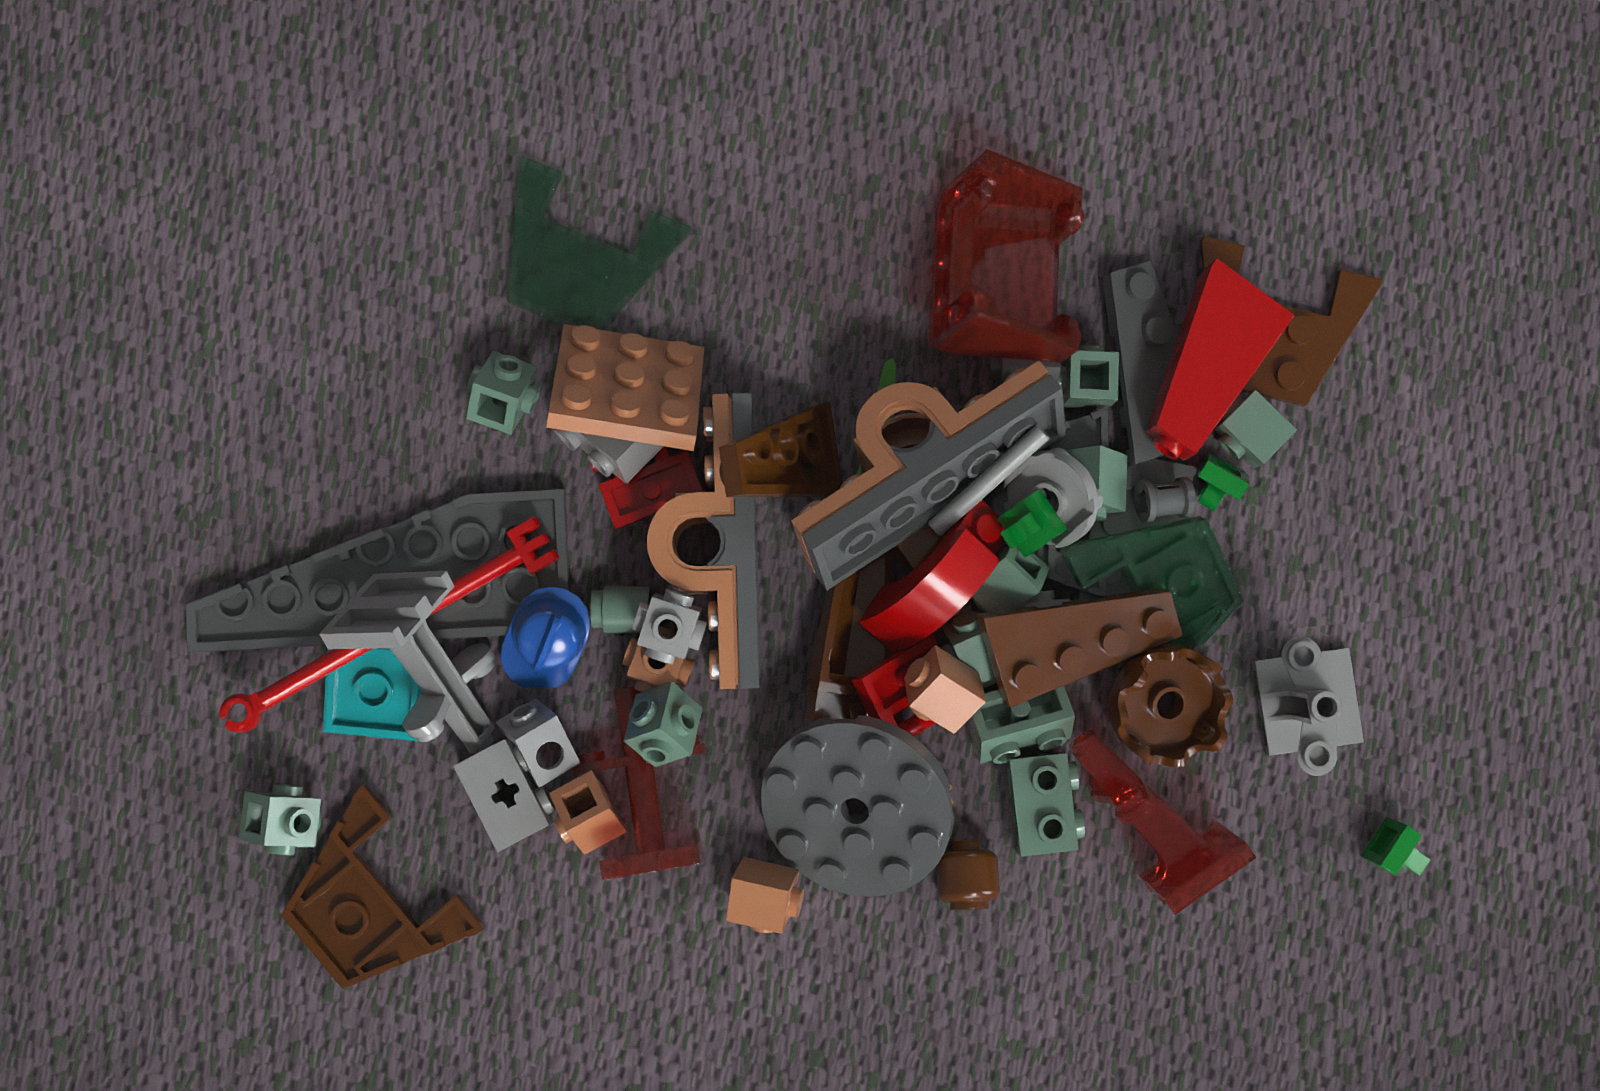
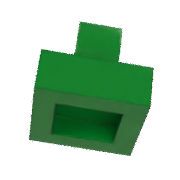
[1197,452,1250,511]
[997,489,1067,558]

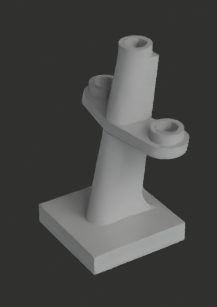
[319,571,495,754]
[1252,636,1364,776]

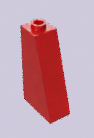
[1145,258,1295,461]

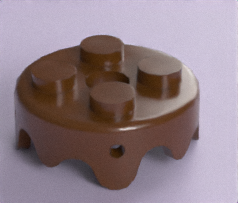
[1109,644,1233,768]

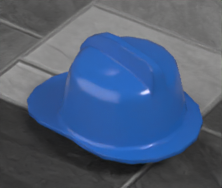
[500,586,591,688]

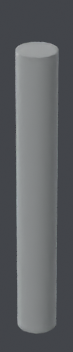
[928,424,1050,536]

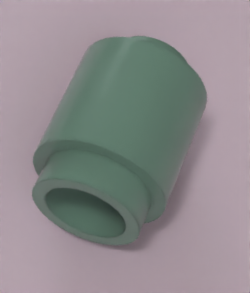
[591,585,652,634]

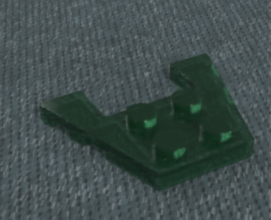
[507,156,692,330]
[1059,516,1244,672]

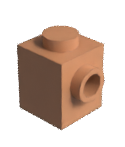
[904,645,986,734]
[549,770,627,855]
[726,857,804,934]

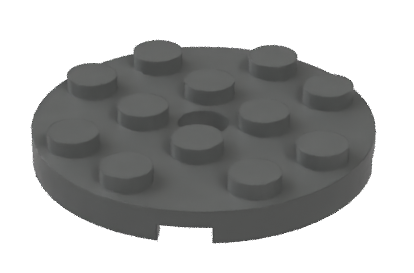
[761,715,955,897]

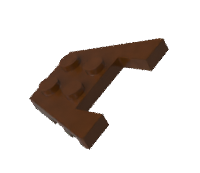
[1199,236,1383,407]
[281,785,486,989]

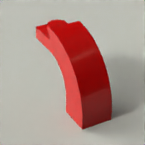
[859,500,1005,653]

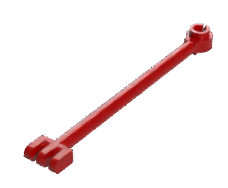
[219,517,560,733]

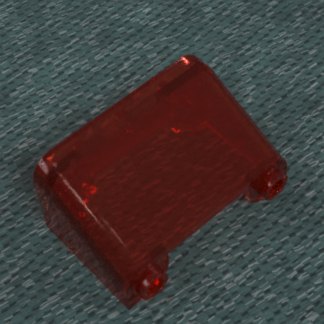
[927,149,1084,363]

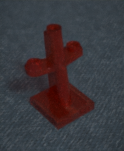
[573,687,706,881]
[1069,730,1256,915]

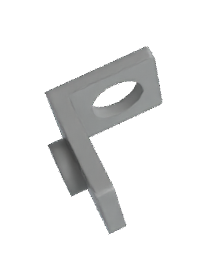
[495,698,580,787]

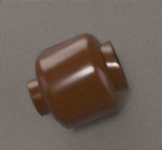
[936,840,1000,910]

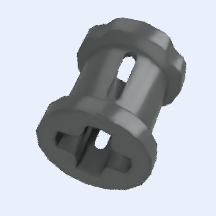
[1134,476,1196,523]

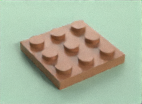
[546,324,704,451]

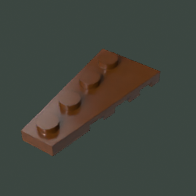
[719,401,843,497]
[976,588,1183,708]

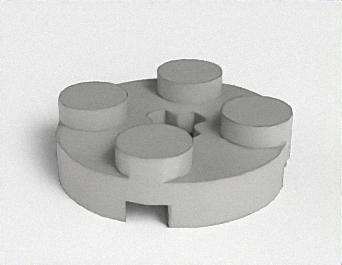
[1004,448,1103,548]

